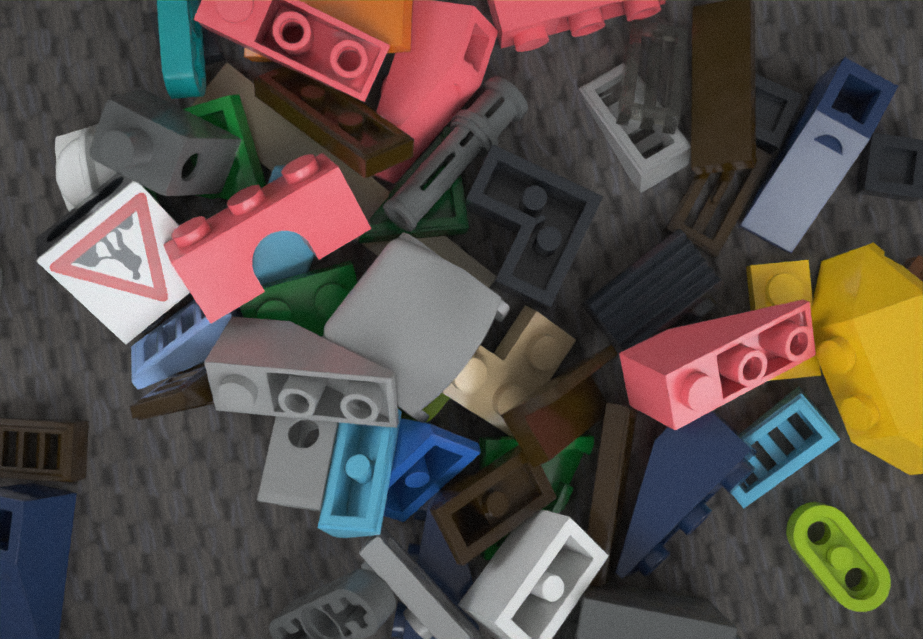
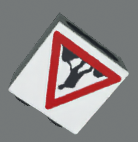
[36,173,191,344]

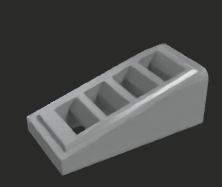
[579,61,691,193]

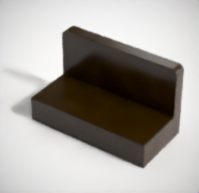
[501,344,618,468]

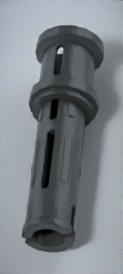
[383,76,528,232]

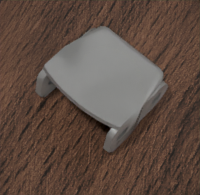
[321,232,510,423]

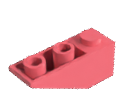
[194,0,390,102]
[375,0,498,184]
[487,0,666,52]
[619,300,816,430]

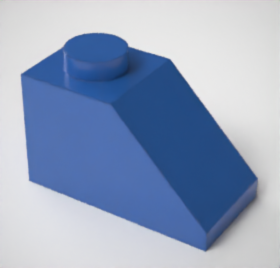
[383,418,481,522]

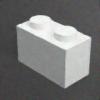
[458,509,608,639]

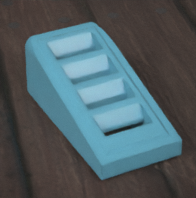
[731,387,840,508]

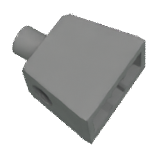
[257,416,339,512]

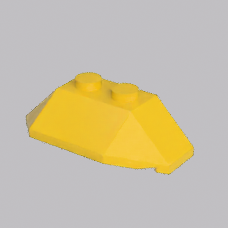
[811,242,923,475]

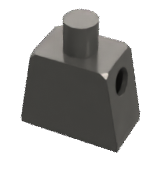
[89,89,242,196]

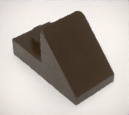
[430,444,557,566]

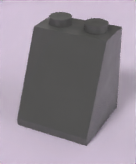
[560,581,741,639]

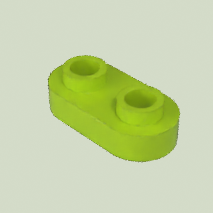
[786,502,891,612]

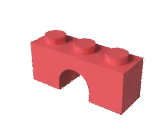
[163,153,371,324]

